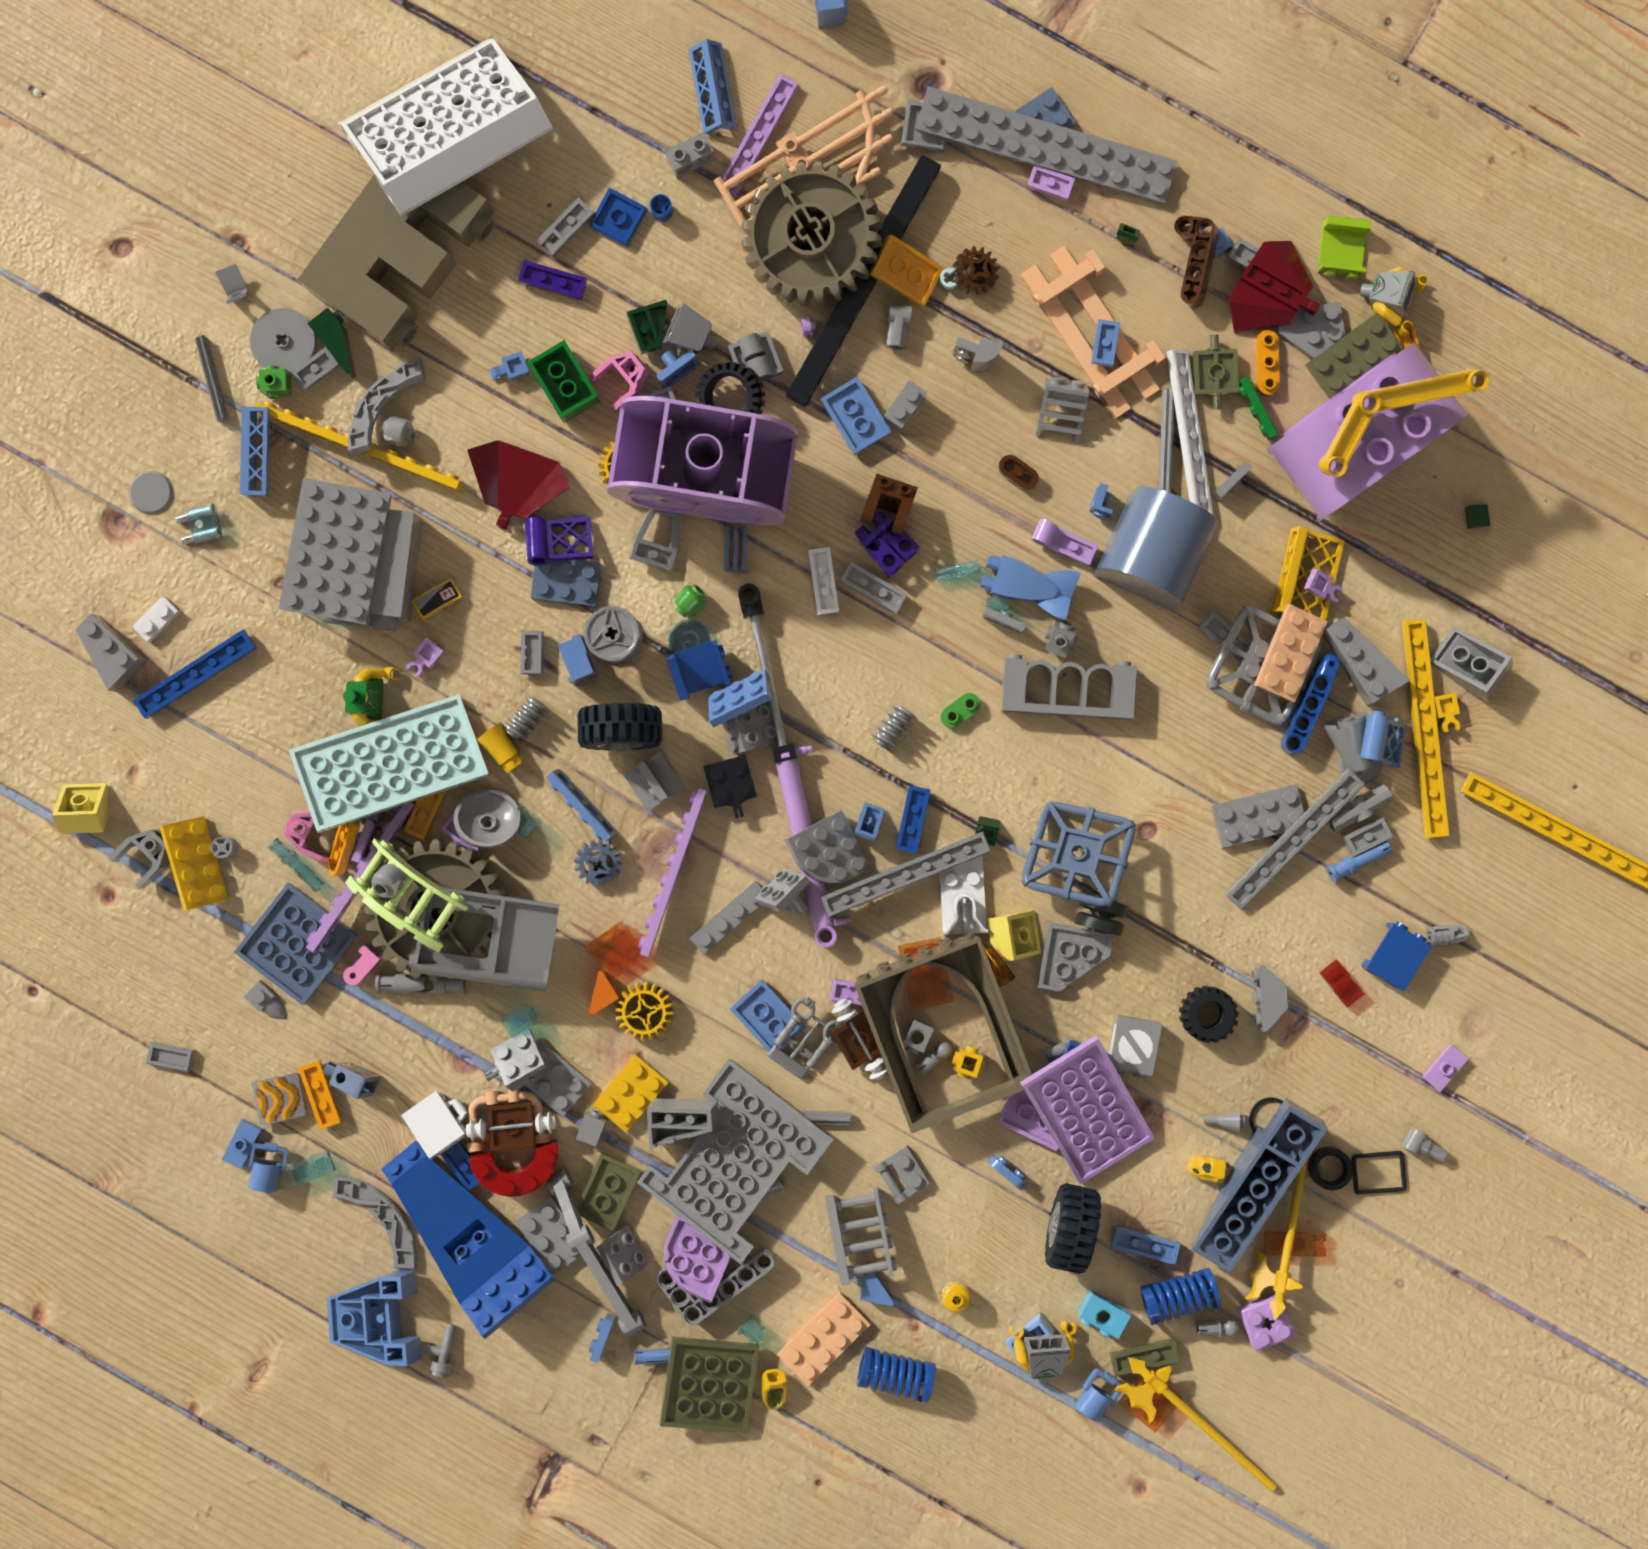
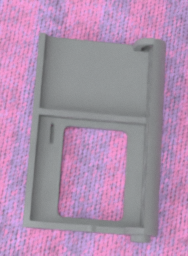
[408,887,560,991]

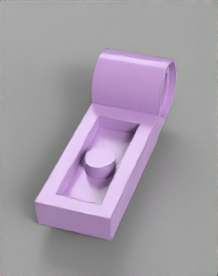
[1031,519,1098,566]

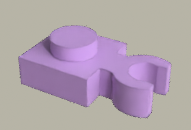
[1304,569,1343,602]
[406,637,445,677]

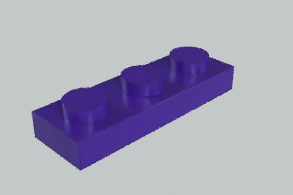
[518,260,588,301]

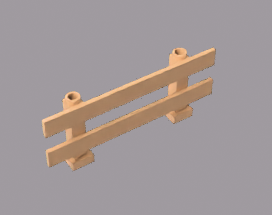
[1021,246,1165,418]

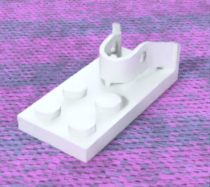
[938,847,988,936]

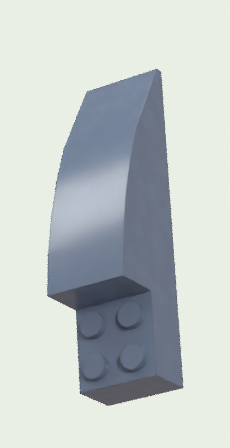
[1192,1098,1328,1273]

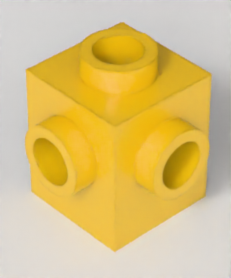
[952,1045,985,1079]

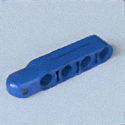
[1280,653,1339,754]

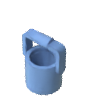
[248,1142,288,1193]
[1074,1368,1122,1422]

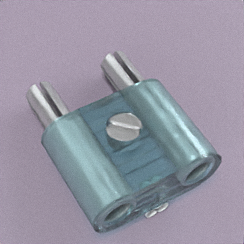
[175,503,223,545]

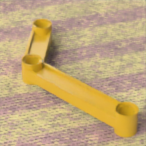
[1319,369,1490,477]

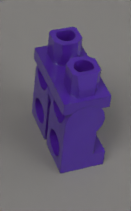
[855,511,920,578]

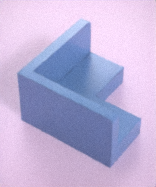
[558,634,598,685]

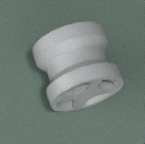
[211,837,238,859]

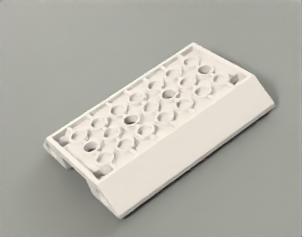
[338,39,553,217]

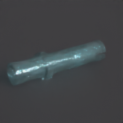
[267,838,325,893]

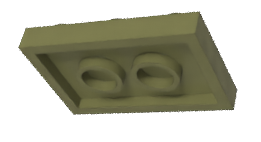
[577,1152,642,1231]

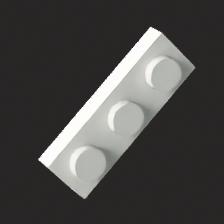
[808,547,839,615]

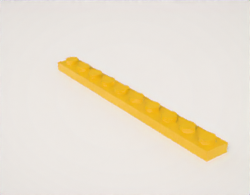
[254,401,463,492]
[1402,619,1449,838]
[1460,773,1648,890]

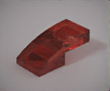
[1319,959,1365,1008]

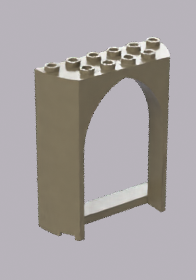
[854,933,1032,1134]

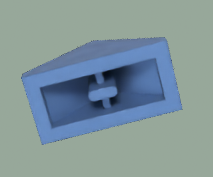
[854,802,885,841]
[860,1262,894,1306]

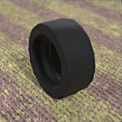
[1308,1146,1353,1191]

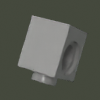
[903,1018,934,1054]
[576,1110,608,1146]

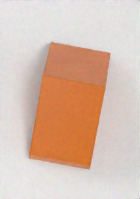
[588,969,621,1015]

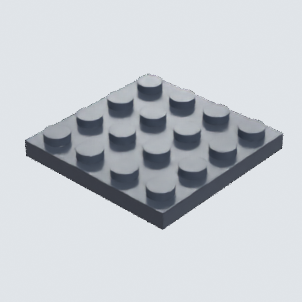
[234,882,358,1006]

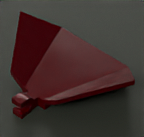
[1228,241,1320,333]
[467,440,570,530]

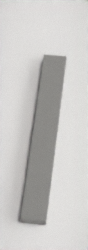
[1225,769,1365,910]
[820,831,991,918]

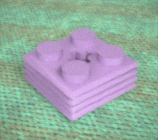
[1238,1293,1296,1351]

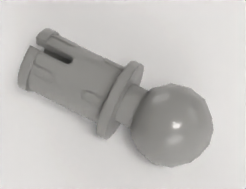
[915,1041,952,1077]
[1196,1319,1239,1337]

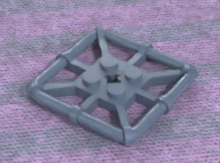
[1021,801,1136,907]

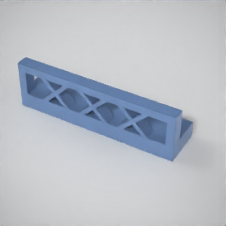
[689,39,736,134]
[240,406,270,497]

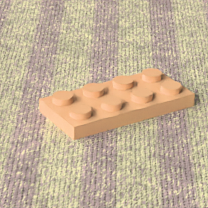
[1254,604,1328,702]
[777,1291,871,1386]

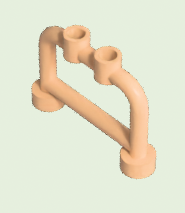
[467,1088,550,1152]

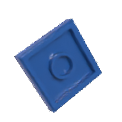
[589,187,648,247]

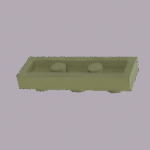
[1109,1338,1180,1377]

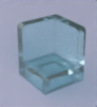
[517,805,542,839]

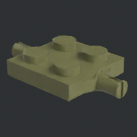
[1192,334,1239,410]

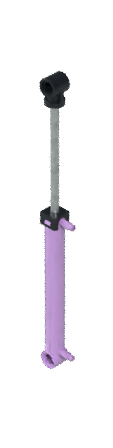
[738,583,852,947]

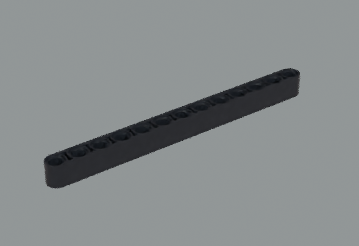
[786,154,942,408]

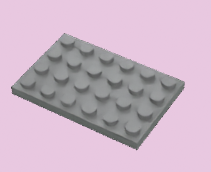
[278,478,392,625]

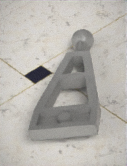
[629,509,680,572]

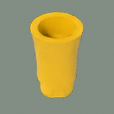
[476,722,524,773]

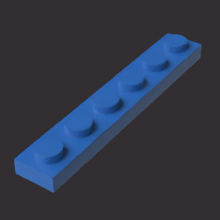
[133,629,257,719]

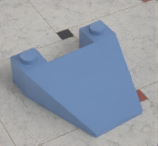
[327,1270,421,1366]

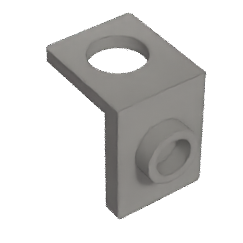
[215,263,249,304]

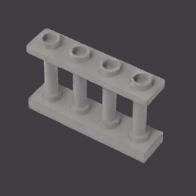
[825,1187,897,1286]

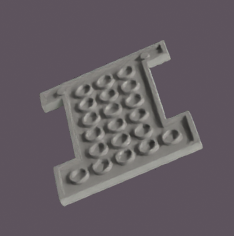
[637,1059,834,1265]

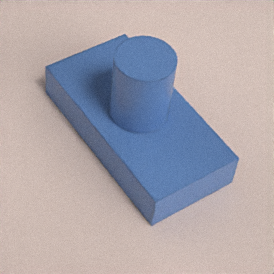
[656,350,700,388]

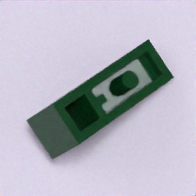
[307,307,356,379]

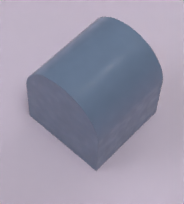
[1093,486,1219,611]

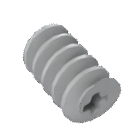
[502,696,550,744]
[871,704,918,753]

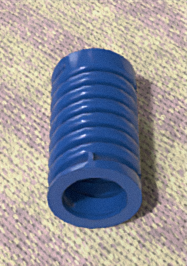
[1140,1267,1221,1326]
[856,1346,936,1403]

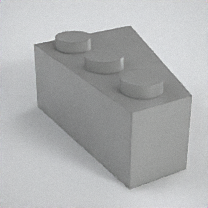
[75,613,147,692]
[647,1098,719,1149]

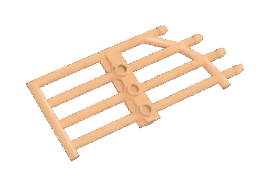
[714,86,893,237]

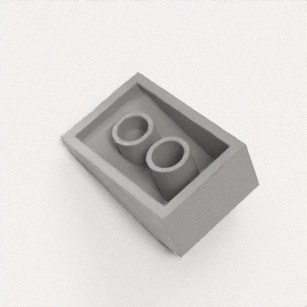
[1430,626,1513,702]

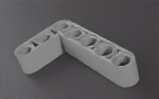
[657,1248,775,1325]

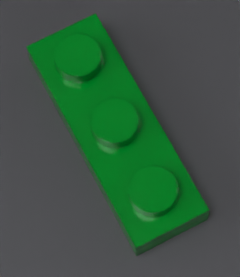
[1239,376,1278,439]

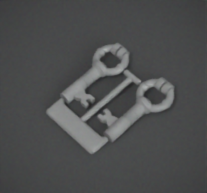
[767,996,845,1079]

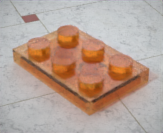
[898,937,954,1010]

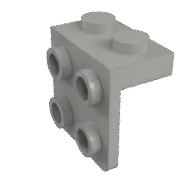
[721,701,778,756]

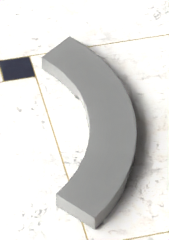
[348,358,426,456]
[333,1174,417,1270]

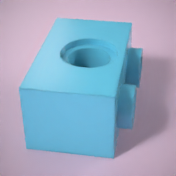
[1077,1289,1131,1339]

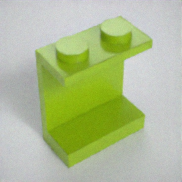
[1317,215,1372,280]

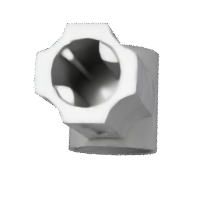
[886,304,912,350]

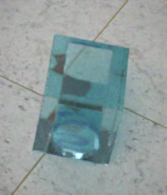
[501,1004,538,1038]

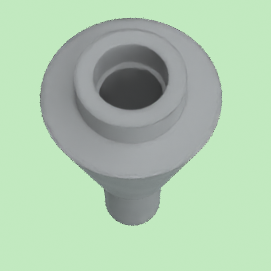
[1203,1111,1245,1133]

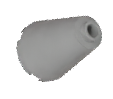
[1324,712,1372,775]

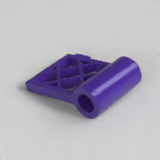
[524,515,593,566]

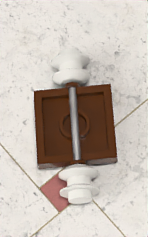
[830,999,887,1081]
[466,1102,556,1151]

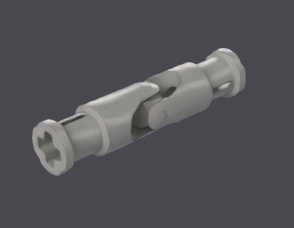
[375,974,466,994]

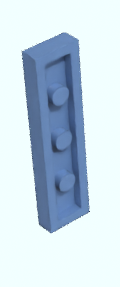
[546,769,618,842]

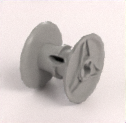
[584,606,643,664]

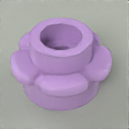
[801,316,816,338]

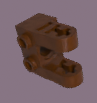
[860,473,918,536]

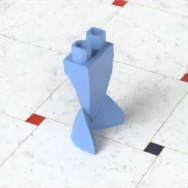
[980,555,1081,621]

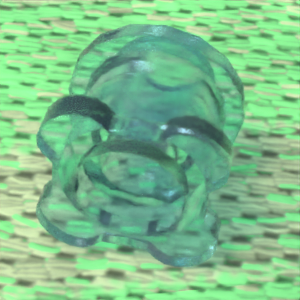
[737,1314,765,1344]

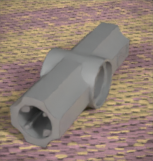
[1328,784,1394,832]

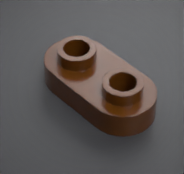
[998,455,1039,490]

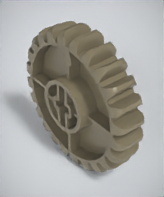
[741,161,882,307]
[364,839,507,981]

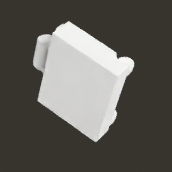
[401,1091,468,1160]

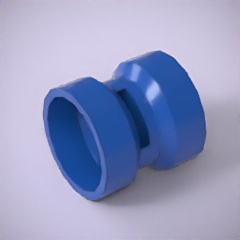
[650,194,673,222]

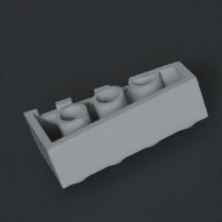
[1322,618,1410,705]

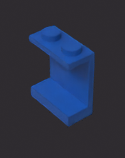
[667,640,733,701]
[1361,921,1431,991]

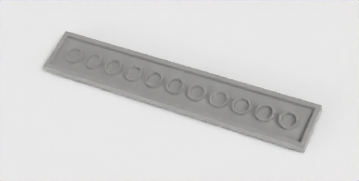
[915,86,1177,205]

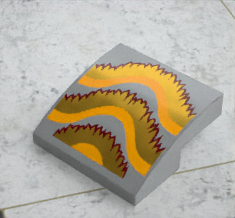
[251,1072,306,1126]

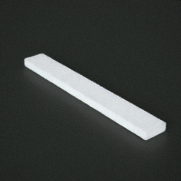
[1166,349,1213,515]

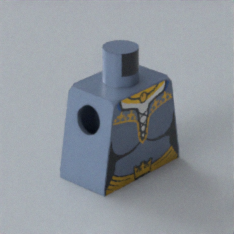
[324,1062,381,1099]

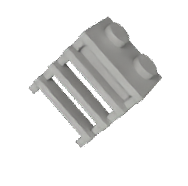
[1036,377,1089,443]

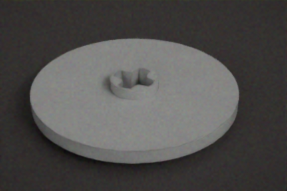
[250,308,316,373]

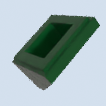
[1465,504,1490,529]
[975,816,1000,846]

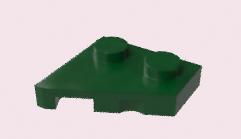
[626,300,667,355]

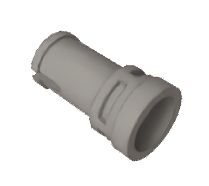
[1043,1037,1072,1062]

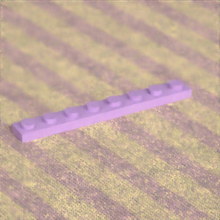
[638,788,707,957]
[306,802,415,953]

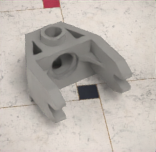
[109,829,169,889]

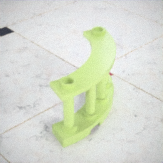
[345,838,468,953]

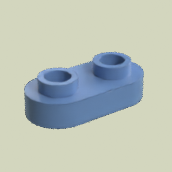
[988,1154,1027,1190]

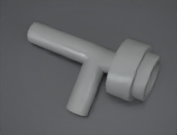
[423,1324,456,1378]

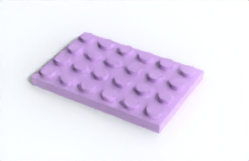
[1020,1035,1154,1185]

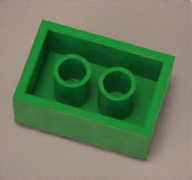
[527,340,601,423]

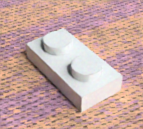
[132,596,180,643]

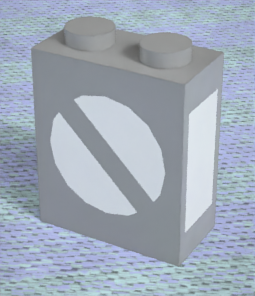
[1109,1014,1162,1079]

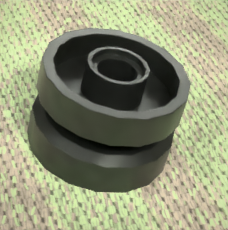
[1075,902,1129,936]

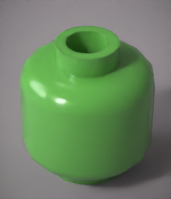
[674,584,707,617]

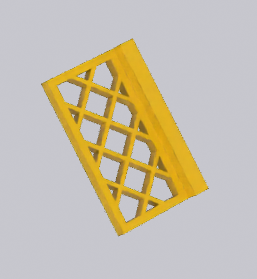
[1272,526,1345,620]

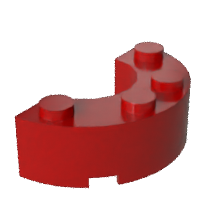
[469,1139,558,1197]

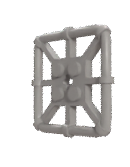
[1206,605,1322,727]

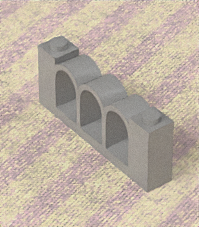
[1001,654,1137,720]

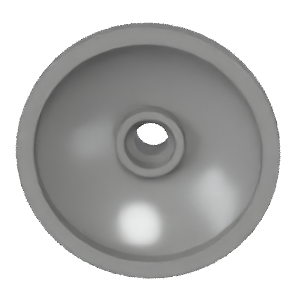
[454,789,520,849]

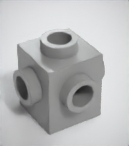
[1045,620,1078,658]

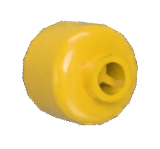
[941,1281,971,1313]

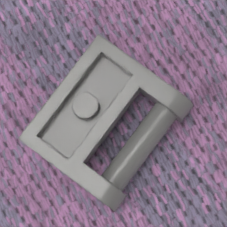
[873,1145,930,1204]

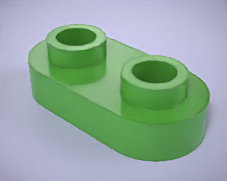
[941,693,980,728]

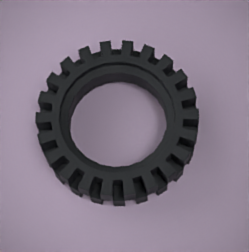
[695,362,765,414]

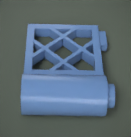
[1360,711,1407,768]

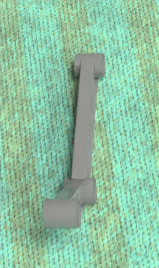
[546,1168,647,1338]

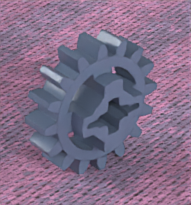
[574,839,622,887]

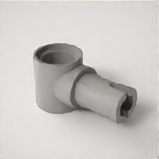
[1401,1126,1447,1162]

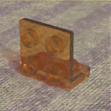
[584,920,647,980]

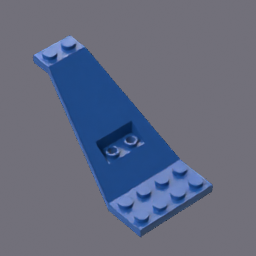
[381,1141,555,1339]

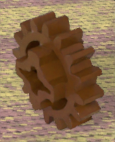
[952,246,1000,296]

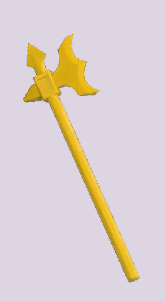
[1245,1159,1308,1321]
[1113,1357,1277,1492]

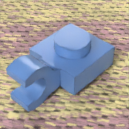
[489,351,530,381]

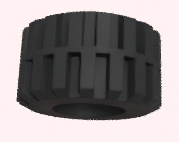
[1179,986,1239,1043]

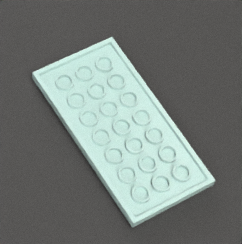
[289,694,489,833]

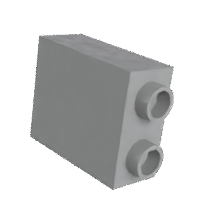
[326,509,423,631]

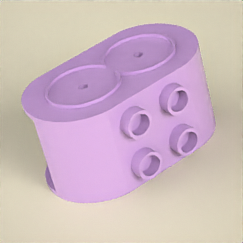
[1267,342,1468,521]
[607,396,798,525]

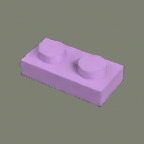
[1026,165,1075,201]

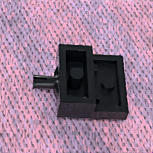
[703,755,757,819]

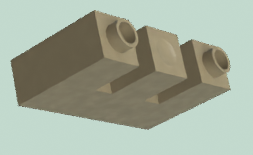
[297,174,495,351]

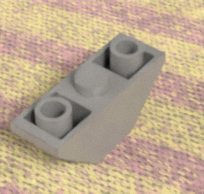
[1252,964,1288,1032]

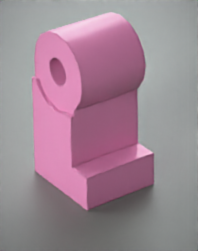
[343,943,383,985]

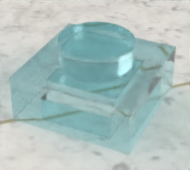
[985,594,1009,611]

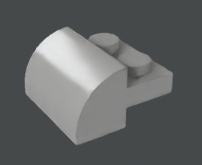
[952,337,1003,373]

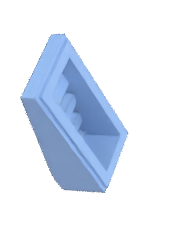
[1005,1313,1054,1356]

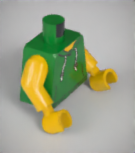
[343,667,399,727]

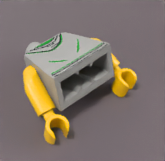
[1360,267,1428,337]
[1009,1321,1077,1385]

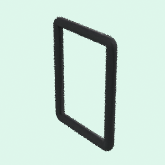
[1352,1151,1407,1195]

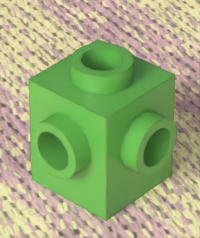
[256,366,292,399]

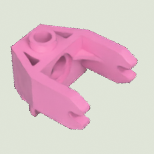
[589,351,650,412]
[283,810,339,863]

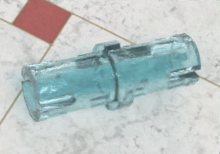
[935,559,981,583]

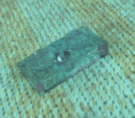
[285,1150,336,1188]

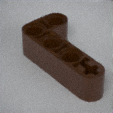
[1174,216,1219,308]

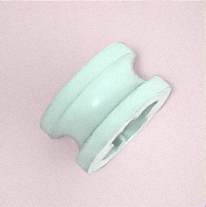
[939,268,958,290]

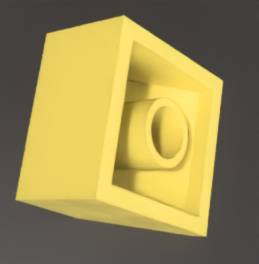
[52,783,109,834]
[987,910,1041,962]

